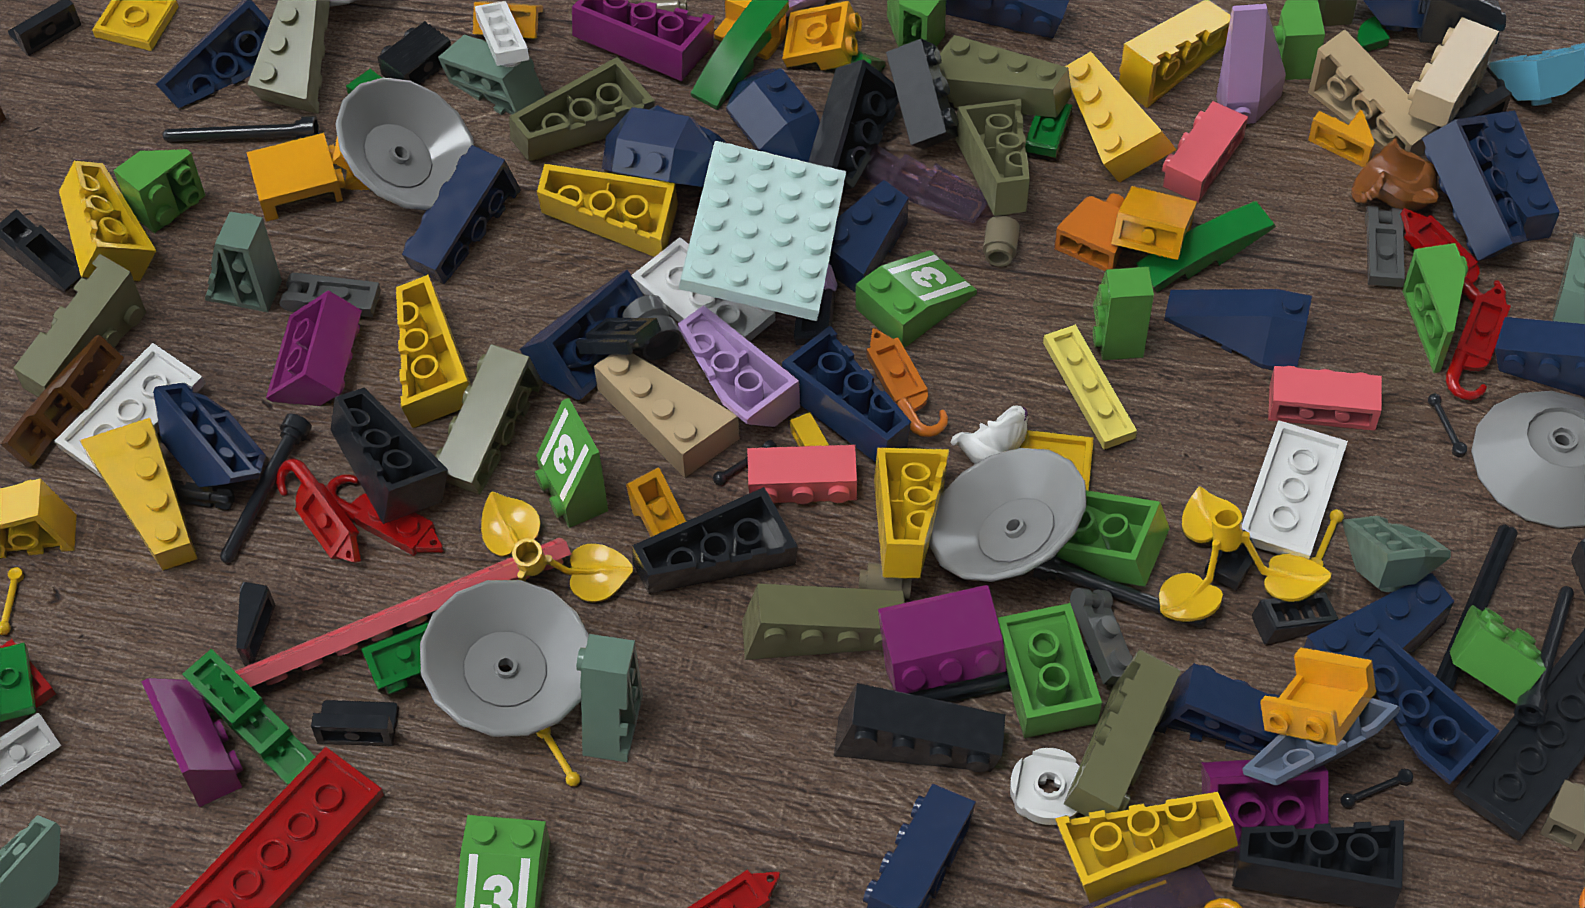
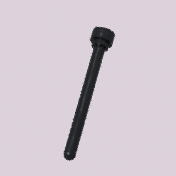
[162,116,319,142]
[220,413,312,563]
[1033,554,1207,628]
[1514,586,1574,726]

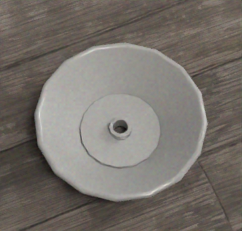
[335,77,474,210]
[1471,391,1585,529]
[929,448,1086,582]
[420,580,589,737]

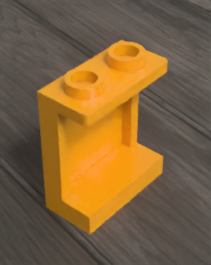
[246,133,346,222]
[1111,186,1197,260]
[1260,647,1376,746]

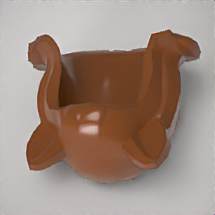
[1351,138,1439,211]

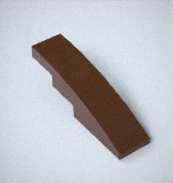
[0,335,124,467]

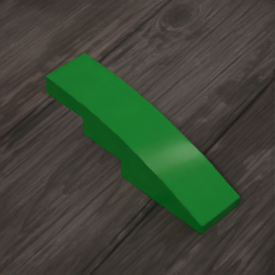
[691,0,789,110]
[1136,201,1276,293]
[182,649,315,786]

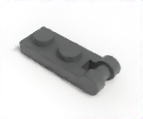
[1365,206,1405,287]
[280,273,381,318]
[1070,588,1133,685]

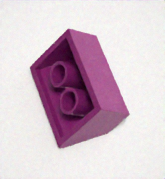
[266,290,362,406]
[878,585,1006,693]
[141,678,243,807]
[1201,760,1328,852]

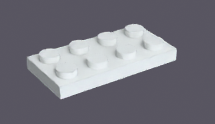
[631,237,775,342]
[55,343,206,478]
[1242,420,1348,559]

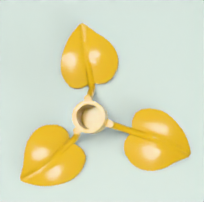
[1159,486,1332,622]
[481,492,633,603]

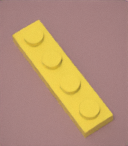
[1043,324,1137,450]

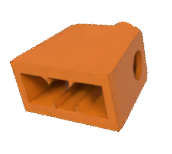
[1054,193,1125,271]

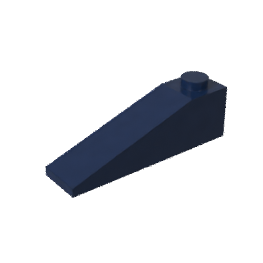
[155,0,270,108]
[1352,629,1500,785]

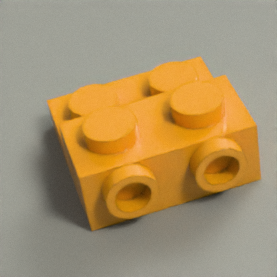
[782,1,862,70]

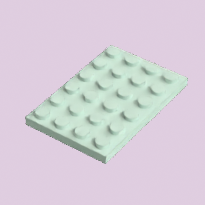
[678,141,846,321]

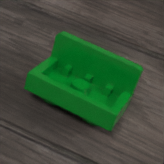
[361,622,429,694]

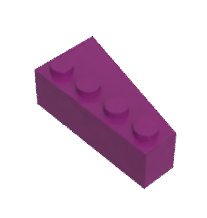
[572,0,715,81]

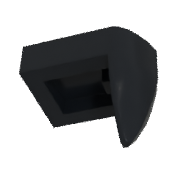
[1203,530,1256,591]

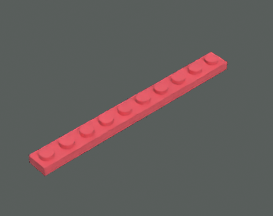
[235,537,571,687]

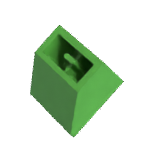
[887,0,946,47]
[113,149,206,233]
[1450,605,1546,704]

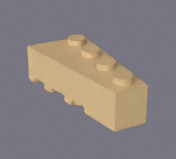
[1407,17,1499,127]
[1308,30,1438,156]
[594,353,740,478]

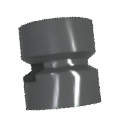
[622,295,683,360]

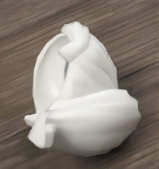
[951,405,1028,464]

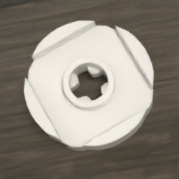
[1010,748,1079,825]

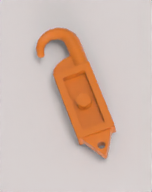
[866,328,948,437]

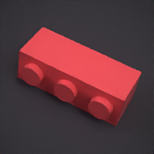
[1162,101,1248,203]
[1268,366,1382,431]
[747,445,857,504]

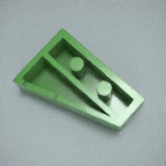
[1093,267,1154,360]

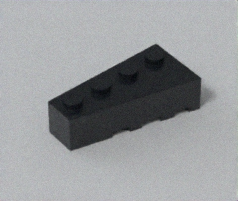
[1232,820,1404,908]

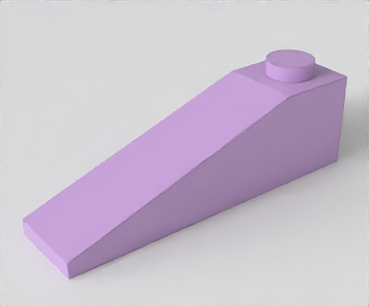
[1216,4,1286,124]
[678,305,800,427]

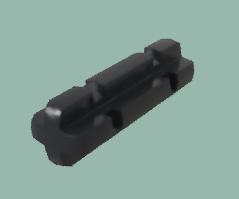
[172,479,235,510]

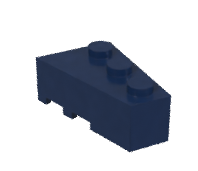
[828,180,909,293]

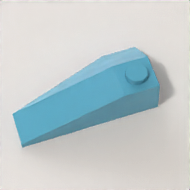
[1490,43,1585,106]

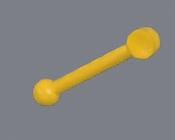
[1310,509,1344,566]
[0,567,24,635]
[536,727,581,787]

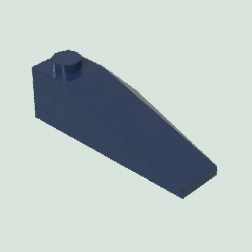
[519,269,644,400]
[1164,289,1312,370]

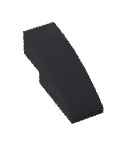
[0,209,83,292]

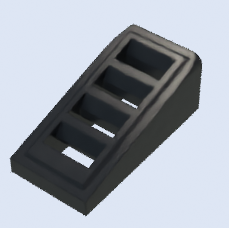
[236,582,276,666]
[1252,592,1339,644]

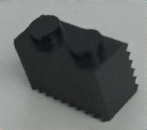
[377,21,451,85]

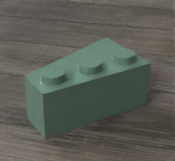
[438,35,545,115]
[205,211,282,312]
[576,634,643,762]

